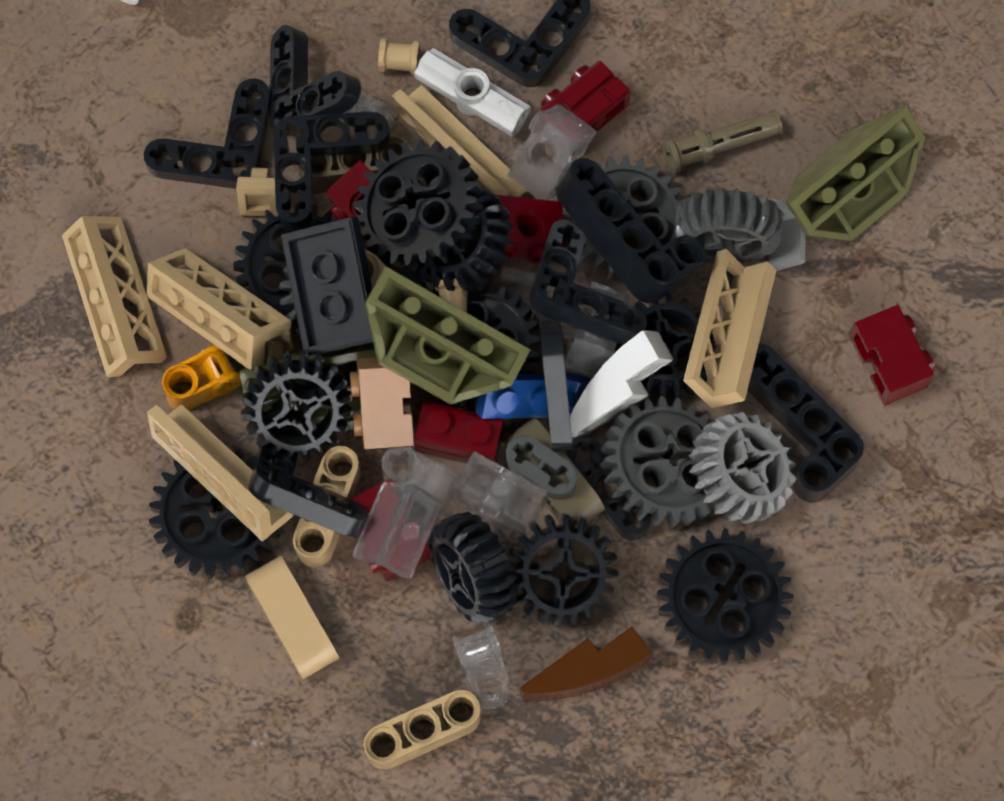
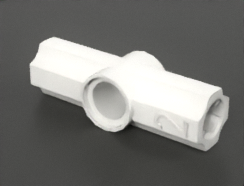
[414,48,531,137]

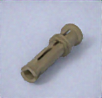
[662,110,783,174]

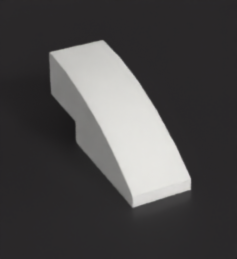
[570,330,674,437]

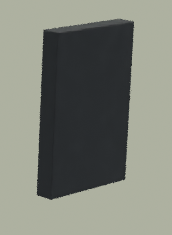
[281,217,373,356]

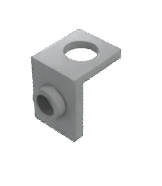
[769,199,805,271]

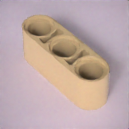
[293,445,361,568]
[245,556,340,679]
[363,690,481,770]

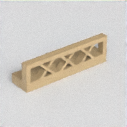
[391,85,530,198]
[62,216,167,377]
[147,248,291,371]
[683,249,776,408]
[147,404,294,542]

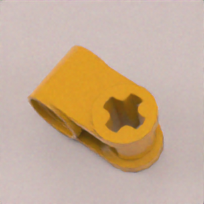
[162,345,242,411]

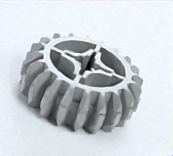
[689,412,797,524]

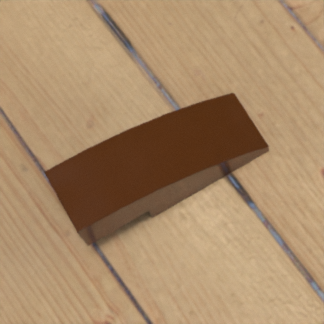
[520,627,653,702]

